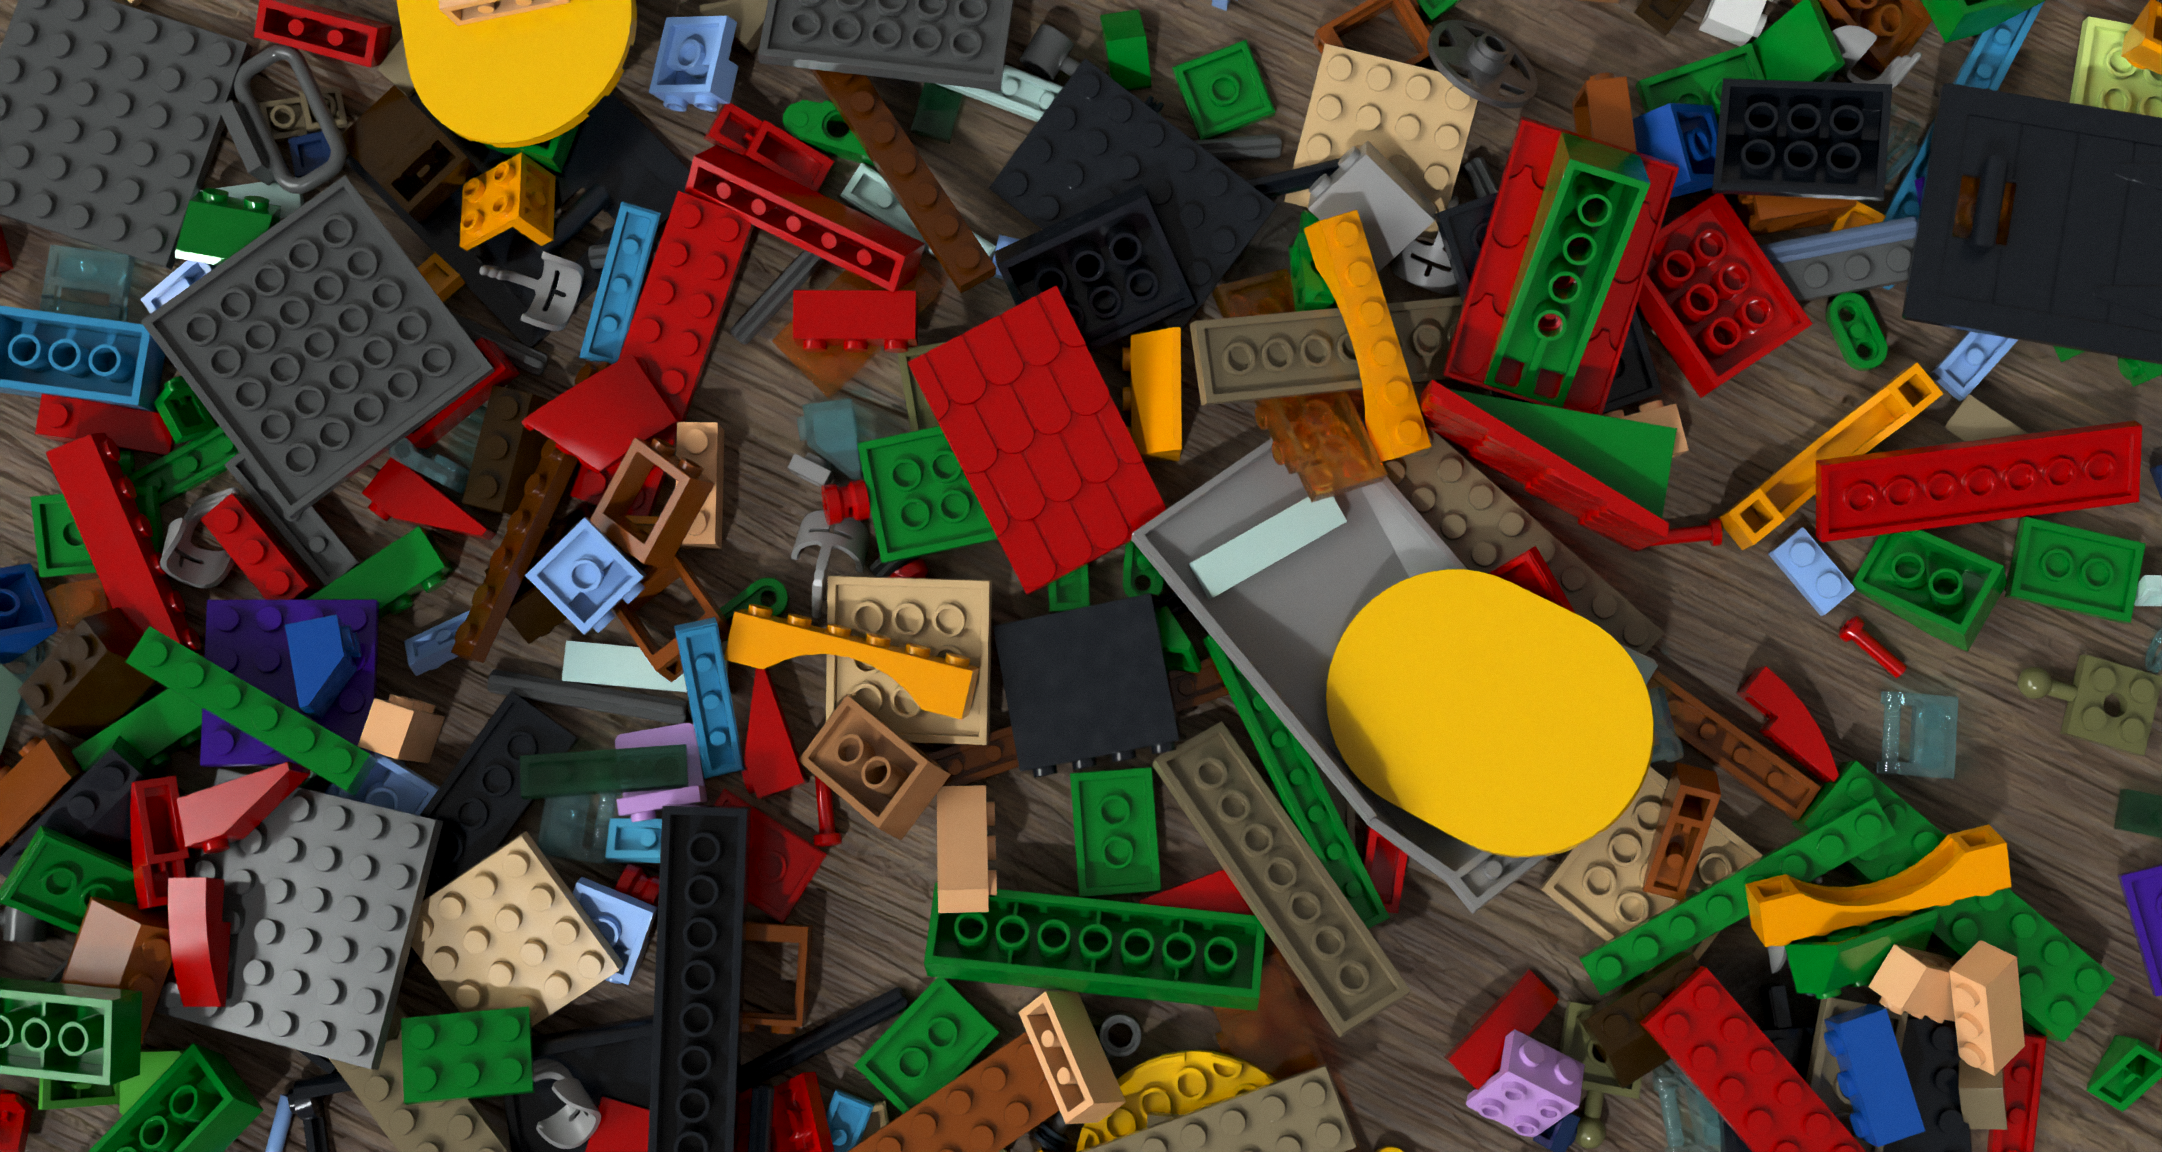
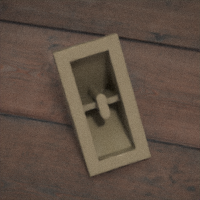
[699,0,768,56]
[1959,1060,2008,1130]

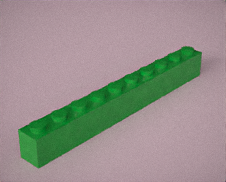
[71,526,455,770]

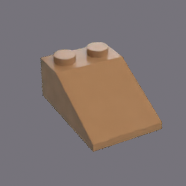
[798,695,951,840]

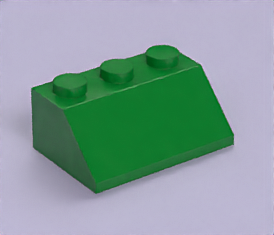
[1785,909,1938,999]

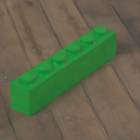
[126,626,378,796]

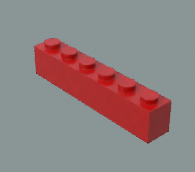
[685,145,926,292]
[45,432,201,656]

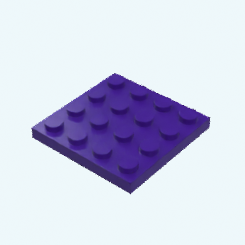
[200,600,379,767]

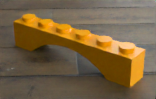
[1304,210,1432,463]
[1718,362,1943,550]
[724,604,980,720]
[1745,824,2011,947]

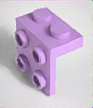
[615,723,708,822]
[1466,1029,1585,1137]

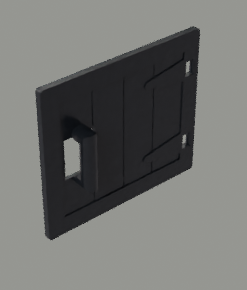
[1902,83,2162,364]
[346,92,690,348]

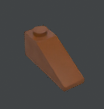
[1642,762,1721,901]

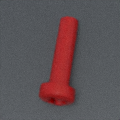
[1650,518,1723,547]
[1838,616,1907,678]
[813,776,842,847]

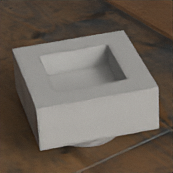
[787,453,834,488]

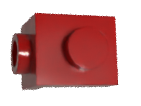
[0,1089,33,1152]

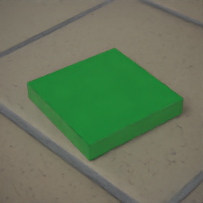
[1751,0,1845,82]
[1172,39,1275,140]

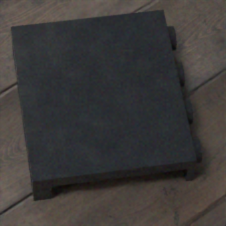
[993,593,1186,778]

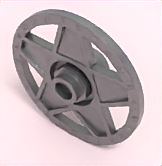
[1427,20,1538,108]

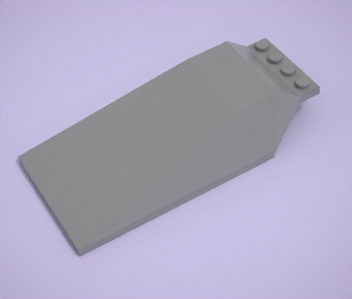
[1131,403,1548,914]

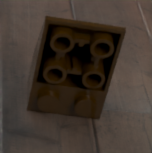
[342,85,478,224]

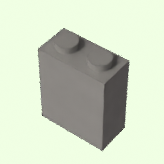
[1308,141,1436,273]

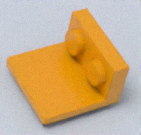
[459,152,556,251]

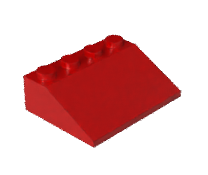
[1636,193,1813,399]

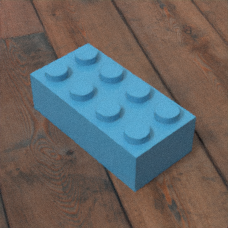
[0,306,165,412]

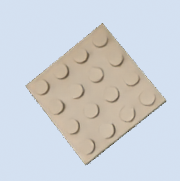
[1284,43,1478,240]
[826,575,992,745]
[1539,767,1763,973]
[411,831,624,1027]

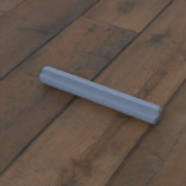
[1759,216,1918,265]

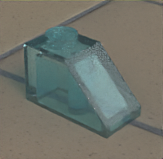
[797,398,864,481]

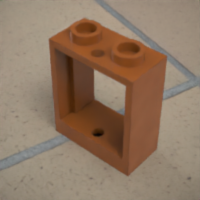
[1313,0,1440,68]
[1572,73,1637,151]
[1733,194,1857,237]
[590,437,715,568]
[613,554,731,683]
[742,922,813,1034]

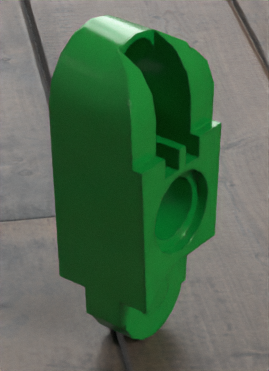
[783,99,875,167]
[1288,210,1335,312]

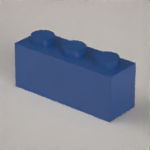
[1824,1004,1925,1147]

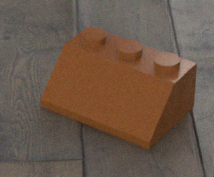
[0,733,83,852]
[60,896,172,1045]

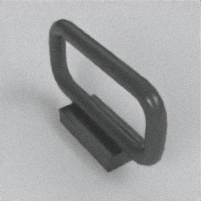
[218,44,347,194]

